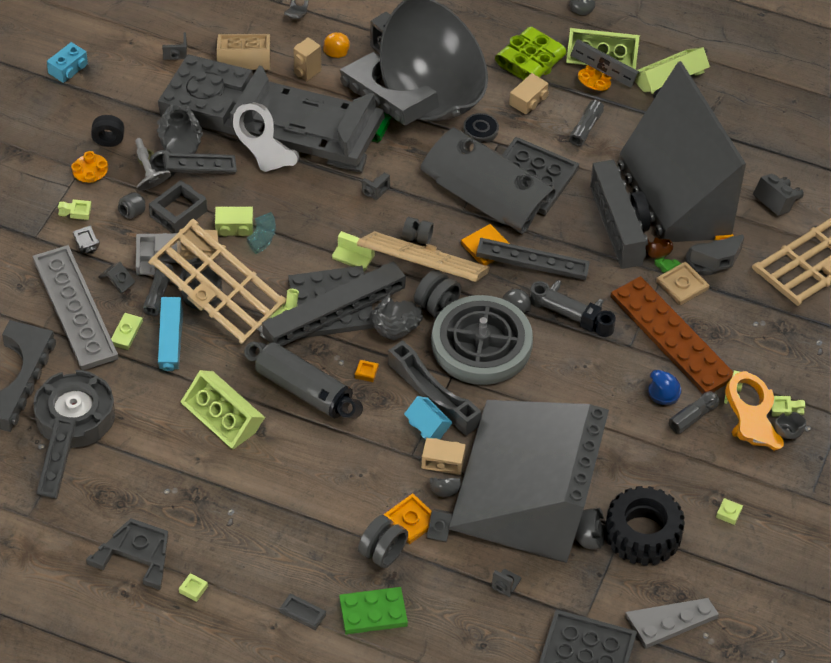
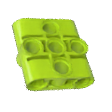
[495,27,567,80]

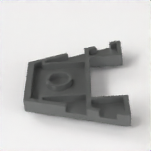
[86,518,169,590]

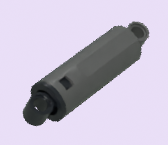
[244,342,363,419]

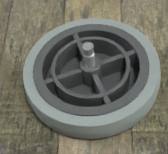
[431,295,533,385]

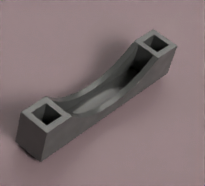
[388,341,481,436]

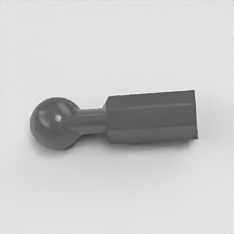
[668,391,720,434]

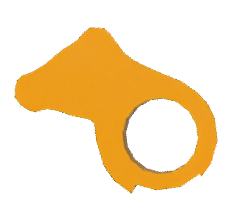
[725,371,784,451]

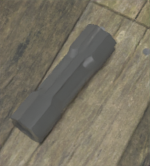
[569,100,604,147]
[143,262,174,316]

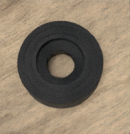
[91,115,125,147]

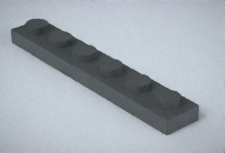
[476,238,590,280]

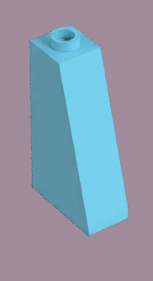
[158,297,183,371]

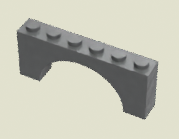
[340,52,439,125]
[0,320,56,432]

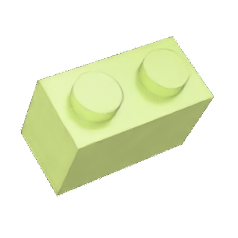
[215,207,253,236]

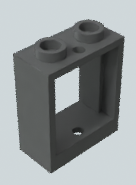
[149,180,207,234]

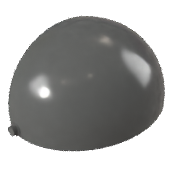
[380,0,488,121]

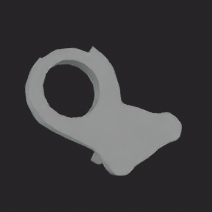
[233,102,299,172]

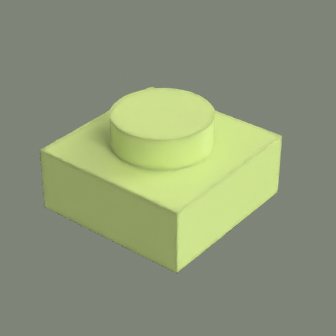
[716,498,743,525]
[179,573,208,602]

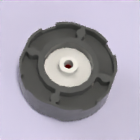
[34,370,115,448]

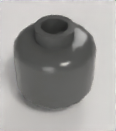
[118,192,146,219]

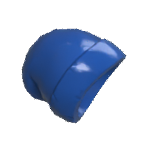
[648,370,682,405]

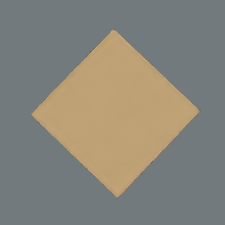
[656,261,710,305]

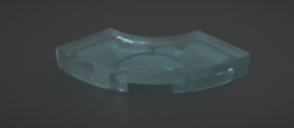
[247,212,276,254]

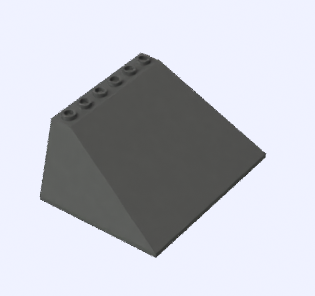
[617,61,746,242]
[449,400,609,563]

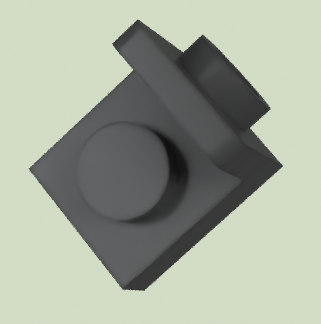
[362,172,390,200]

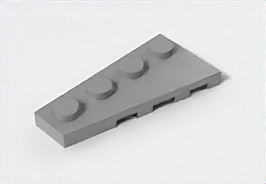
[625,598,719,649]

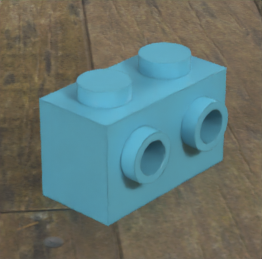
[47,42,88,83]
[404,396,452,439]

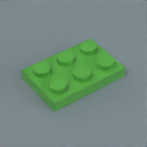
[339,587,408,635]

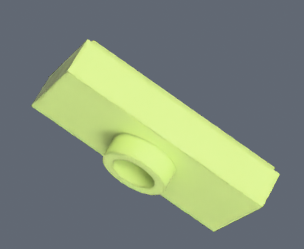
[111,313,143,350]

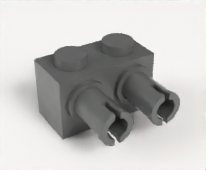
[753,174,804,216]

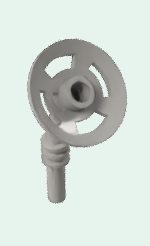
[135,138,171,191]

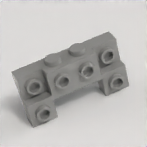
[136,233,201,275]

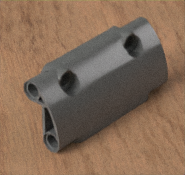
[420,127,556,233]

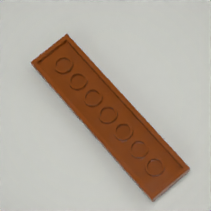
[610,276,734,394]

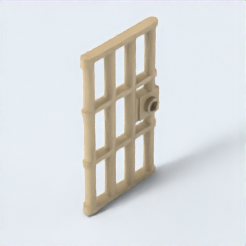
[148,218,286,344]
[752,218,831,306]
[357,231,490,282]

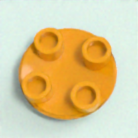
[578,65,611,91]
[71,151,108,183]

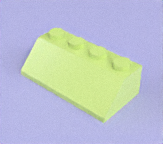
[566,28,640,70]
[635,47,710,94]
[181,370,265,449]

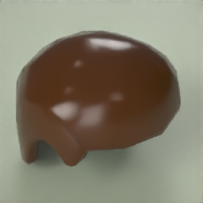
[645,237,673,259]

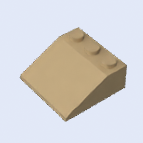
[217,34,270,71]

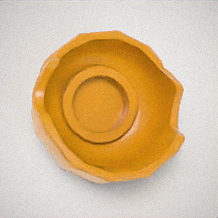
[323,32,350,58]

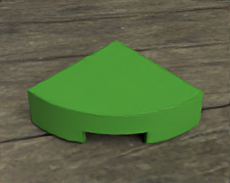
[655,258,681,273]

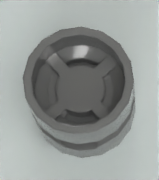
[402,217,434,246]

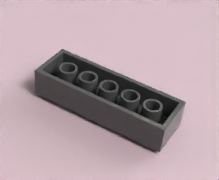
[590,159,648,269]

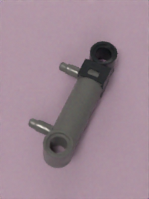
[530,280,616,337]

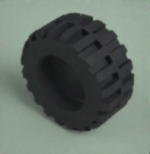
[605,486,685,566]

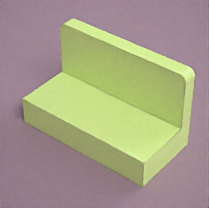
[332,231,375,271]

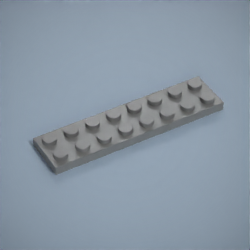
[33,245,119,370]

